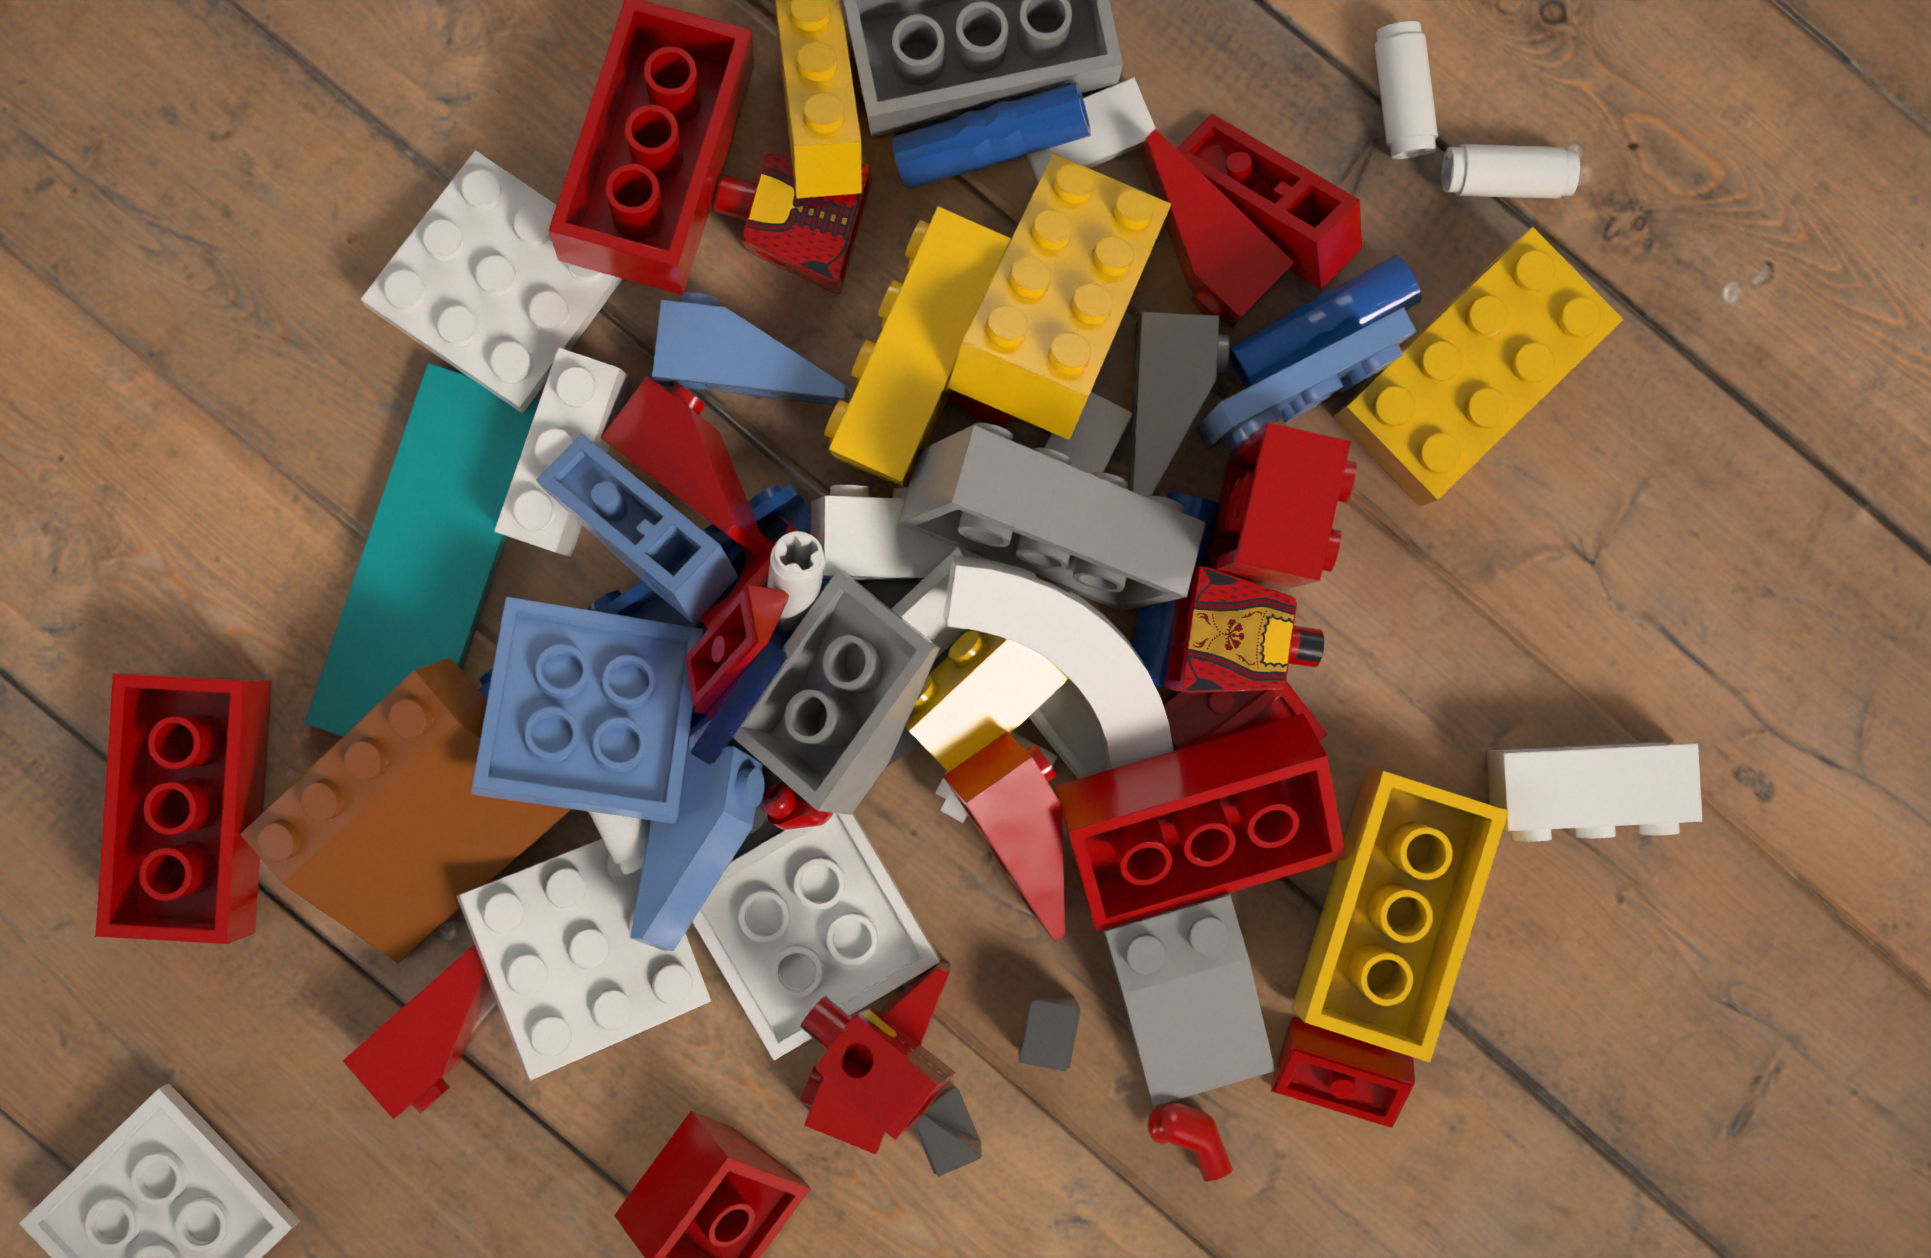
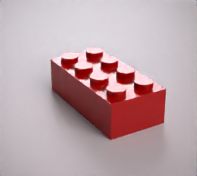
[548,0,754,295]
[1205,422,1357,591]
[95,673,272,944]
[1054,713,1347,932]

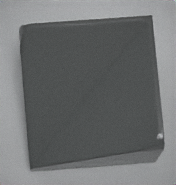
[1018,995,1080,1072]
[914,1087,982,1177]

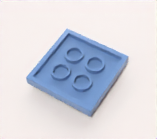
[1196,307,1417,452]
[471,597,703,824]

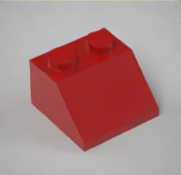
[614,1111,811,1258]

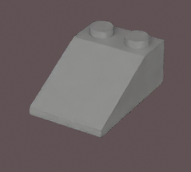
[725,569,940,815]
[1102,893,1275,1106]

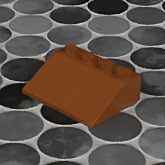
[240,657,572,963]

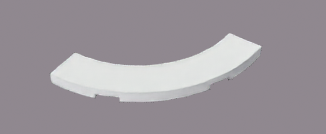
[943,555,1173,771]

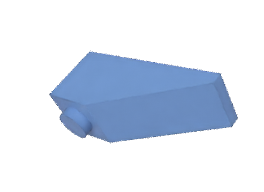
[652,292,850,406]
[536,433,739,624]
[630,745,765,951]

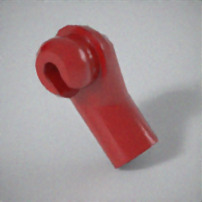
[761,784,834,830]
[1147,1103,1233,1182]

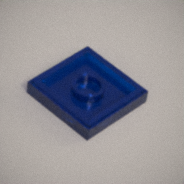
[689,627,787,765]

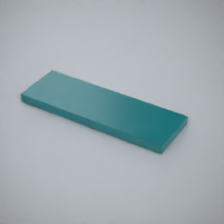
[304,363,540,737]

